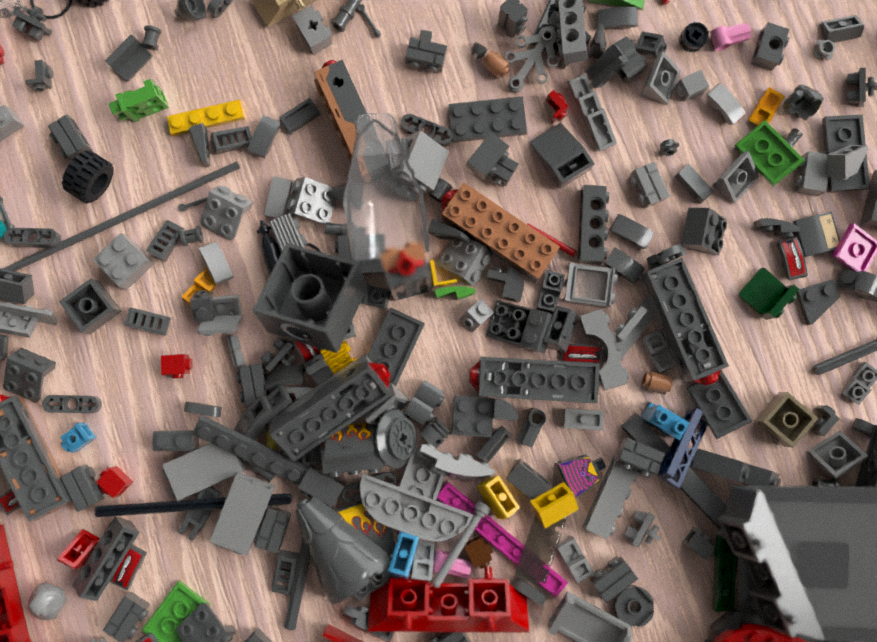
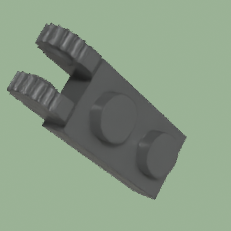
[178,486,223,541]

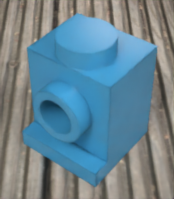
[60,423,96,453]

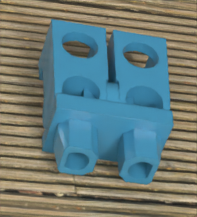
[640,402,690,440]

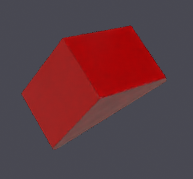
[57,529,100,570]

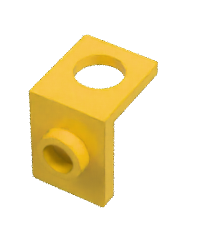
[429,260,457,288]

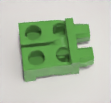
[109,79,169,122]

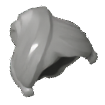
[28,582,67,620]

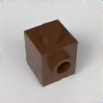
[464,535,494,569]

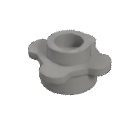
[814,40,835,60]

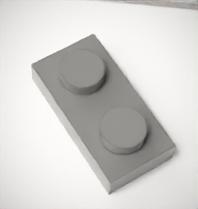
[563,408,604,430]

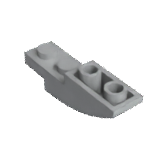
[415,444,495,480]

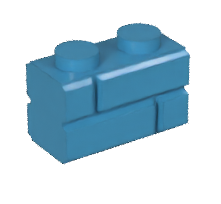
[388,532,419,580]

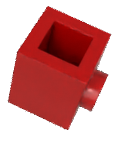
[161,354,193,379]
[97,466,133,498]

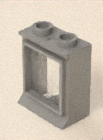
[562,262,618,308]

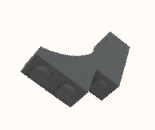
[692,448,781,486]

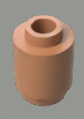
[482,50,510,79]
[642,371,672,395]

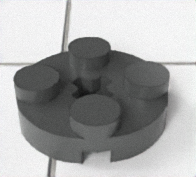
[646,244,686,269]
[613,585,654,627]

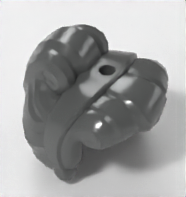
[783,84,824,120]

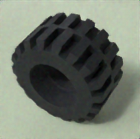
[62,150,114,204]

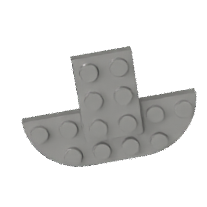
[360,450,473,542]

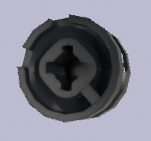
[679,22,709,52]

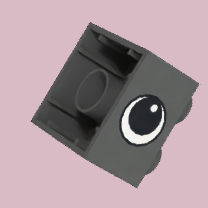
[253,243,368,353]

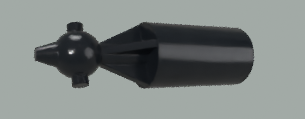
[257,220,281,277]

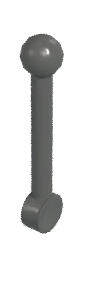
[358,4,381,38]
[0,196,15,230]
[178,197,208,212]

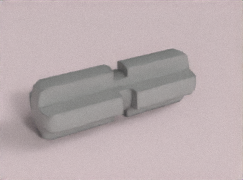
[227,335,245,368]

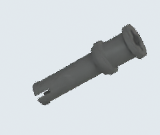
[330,0,362,32]

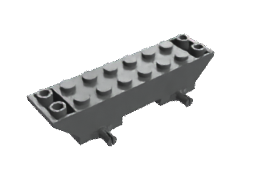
[716,485,825,641]

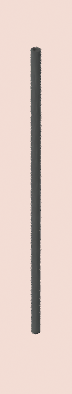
[3,161,240,271]

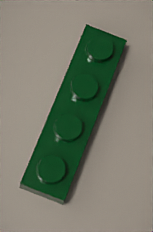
[712,534,737,612]

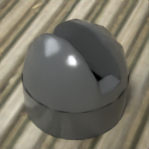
[471,42,488,59]

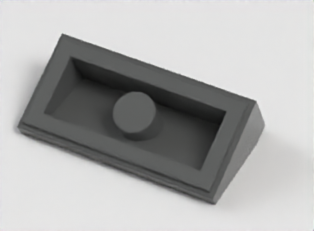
[820,15,865,43]
[674,164,714,204]

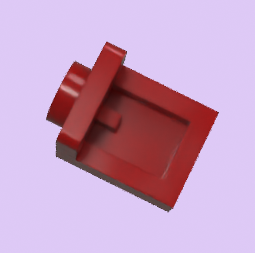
[546,90,569,124]

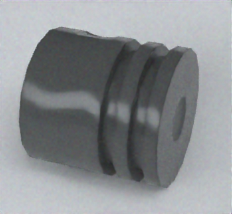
[419,417,452,448]

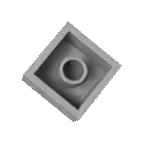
[93,233,155,290]

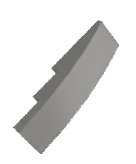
[567,74,617,151]

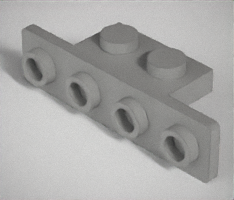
[602,296,655,357]
[0,302,58,338]

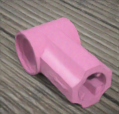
[710,23,751,51]
[433,550,472,579]

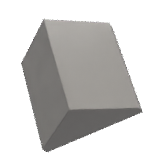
[640,51,681,105]
[713,151,760,203]
[364,382,411,425]
[808,430,868,479]

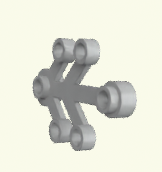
[505,26,558,93]

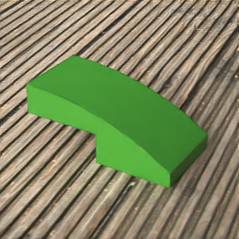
[435,286,476,300]

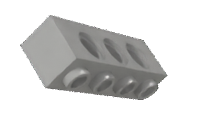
[555,0,588,64]

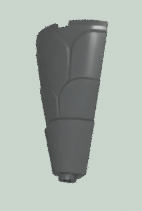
[295,496,391,604]

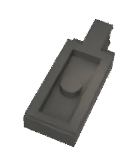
[342,606,394,642]

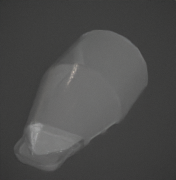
[343,113,430,261]

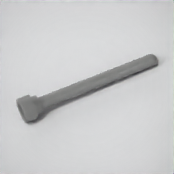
[433,500,491,588]

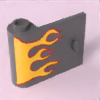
[324,422,378,460]
[335,501,396,556]

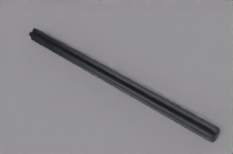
[95,493,292,517]

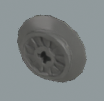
[376,409,417,469]

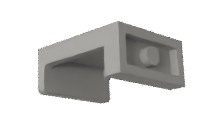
[395,131,449,193]

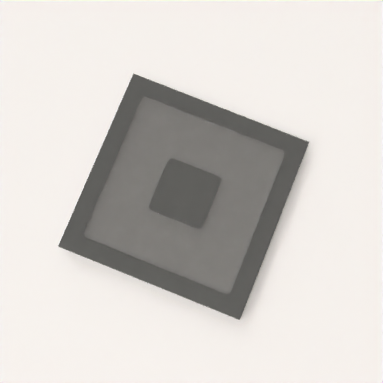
[737,486,877,642]

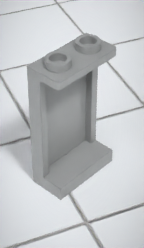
[162,443,247,501]
[210,472,275,555]
[548,591,632,642]

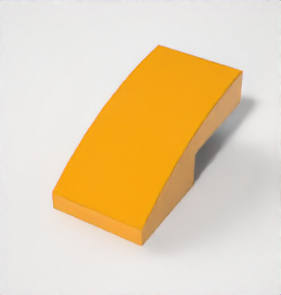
[748,87,785,126]
[182,267,218,306]

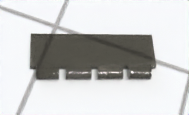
[514,515,568,585]

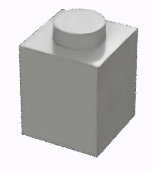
[676,70,709,102]

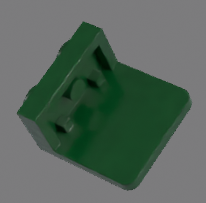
[739,268,800,320]

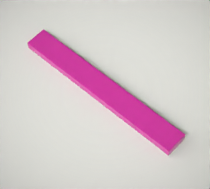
[437,481,568,598]

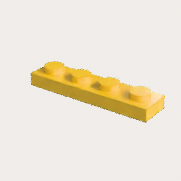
[167,99,245,136]

